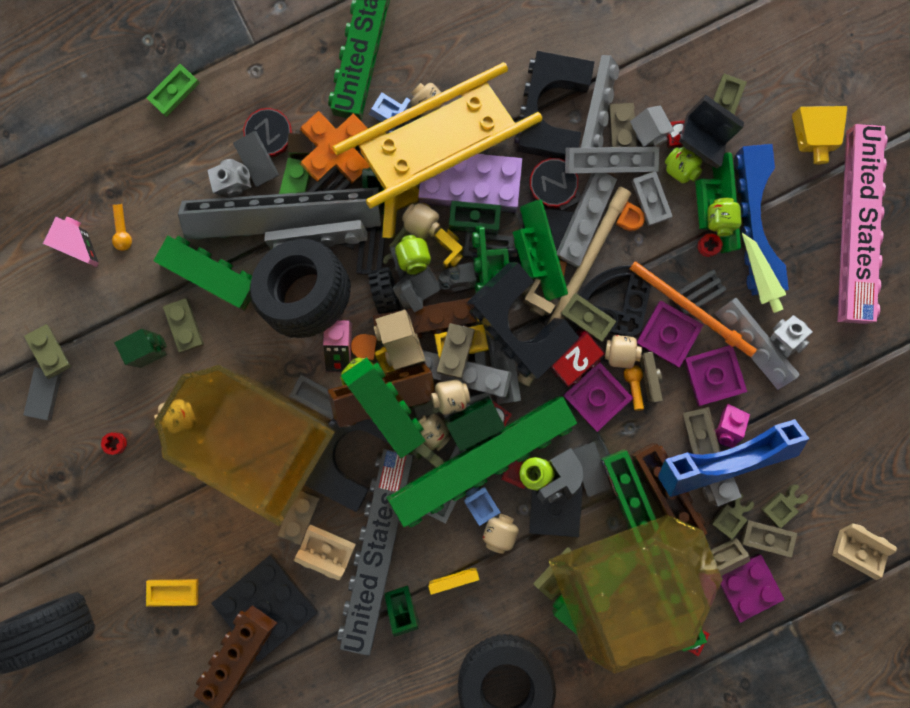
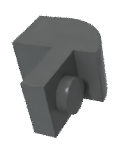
[393,266,440,312]
[537,448,583,504]

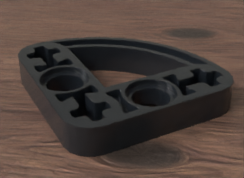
[579,265,651,337]

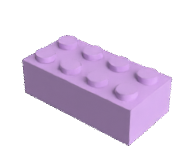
[419,154,522,213]

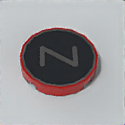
[243,108,292,157]
[530,158,578,208]

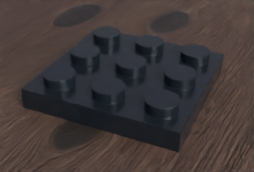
[211,554,318,662]

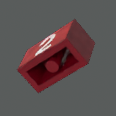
[549,328,605,387]

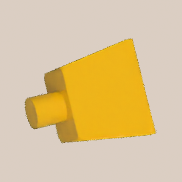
[792,106,847,165]

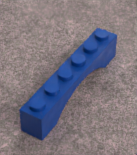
[734,144,789,296]
[658,419,809,497]

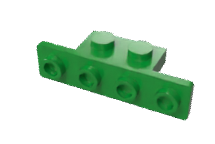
[695,152,741,253]
[513,200,568,301]
[472,226,509,328]

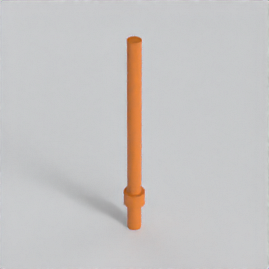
[630,261,757,357]

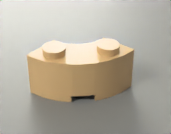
[374,310,426,370]

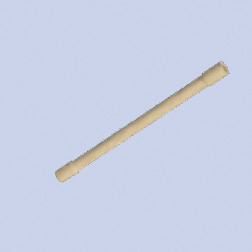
[518,187,631,387]

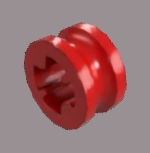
[698,233,722,257]
[101,432,127,455]

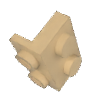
[832,524,897,580]
[294,525,356,580]

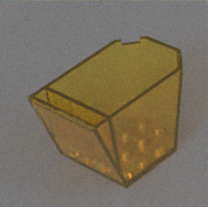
[154,365,335,527]
[548,515,723,674]

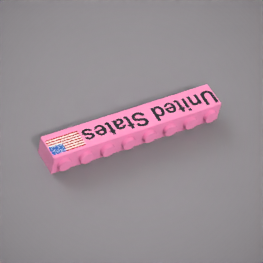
[837,124,888,324]

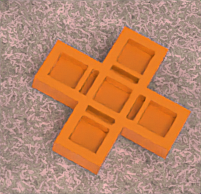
[300,111,370,184]

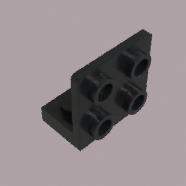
[679,95,744,169]

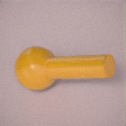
[112,204,132,251]
[623,365,644,411]

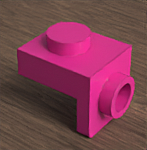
[715,404,750,448]

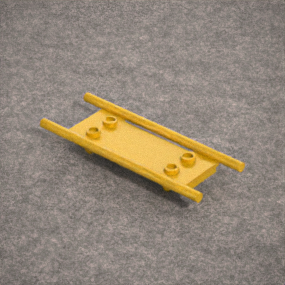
[332,62,542,209]

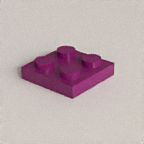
[637,300,704,368]
[684,345,747,406]
[562,363,633,432]
[716,553,785,623]

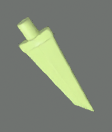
[742,233,786,313]

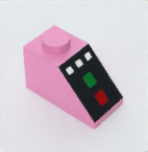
[43,216,99,267]
[323,320,352,372]

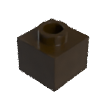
[287,130,316,159]

